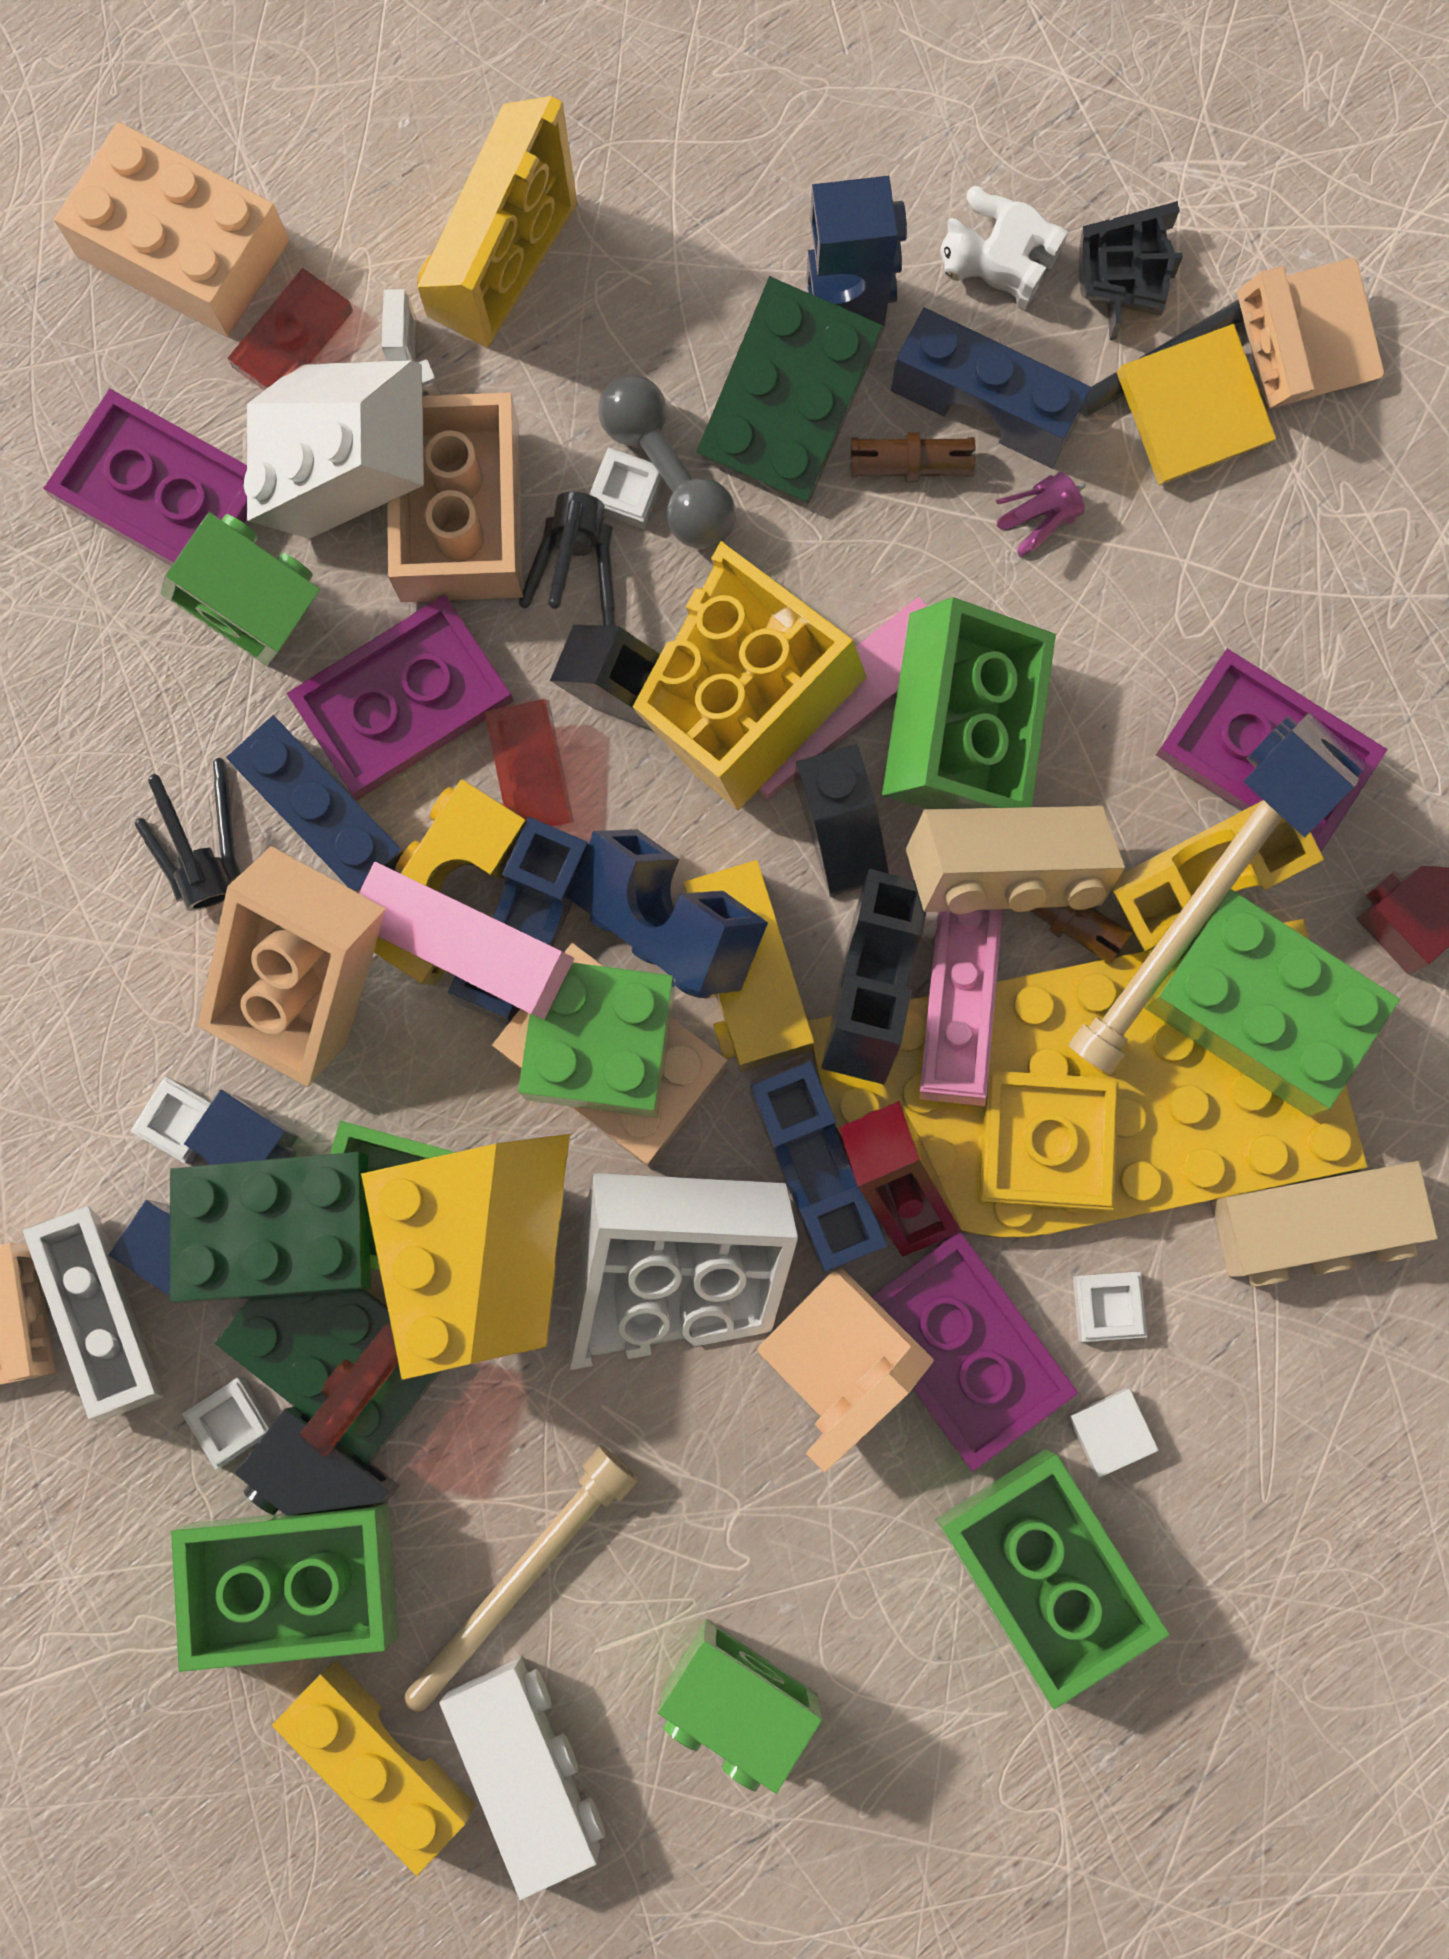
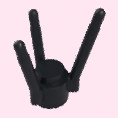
[519,492,616,626]
[135,758,241,911]

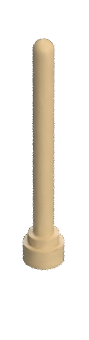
[1068,801,1282,1075]
[404,1445,639,1712]

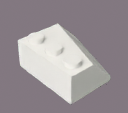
[244,361,424,539]
[569,1173,798,1370]

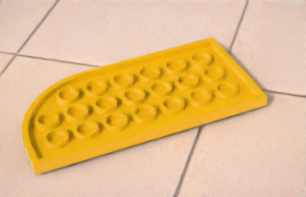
[808,919,1367,1238]

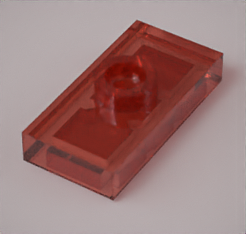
[227,268,353,390]
[484,699,574,827]
[299,1324,399,1457]

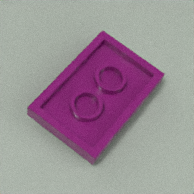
[43,388,247,566]
[286,594,514,801]
[1156,648,1388,852]
[871,1232,1078,1472]

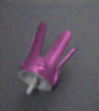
[995,472,1086,557]

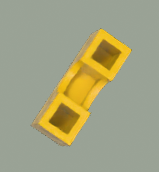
[374,779,527,985]
[1111,800,1324,951]
[271,1660,476,1877]

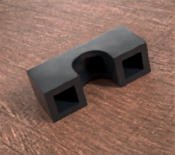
[821,869,926,1085]

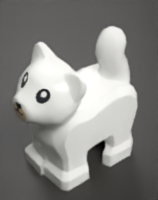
[940,186,1069,310]

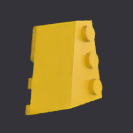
[417,96,578,349]
[633,541,867,810]
[361,1133,571,1380]

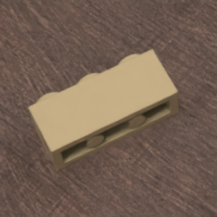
[906,806,1125,914]
[1211,1161,1438,1287]

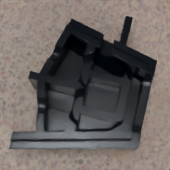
[1079,201,1183,340]

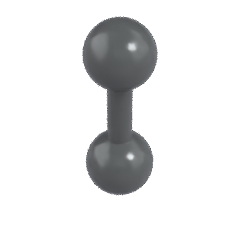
[598,374,736,549]

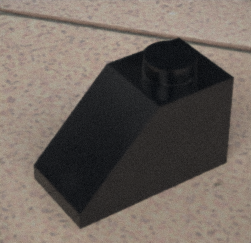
[550,624,660,732]
[794,744,889,897]
[234,1407,400,1516]

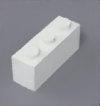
[22,1206,164,1422]
[439,1657,606,1900]

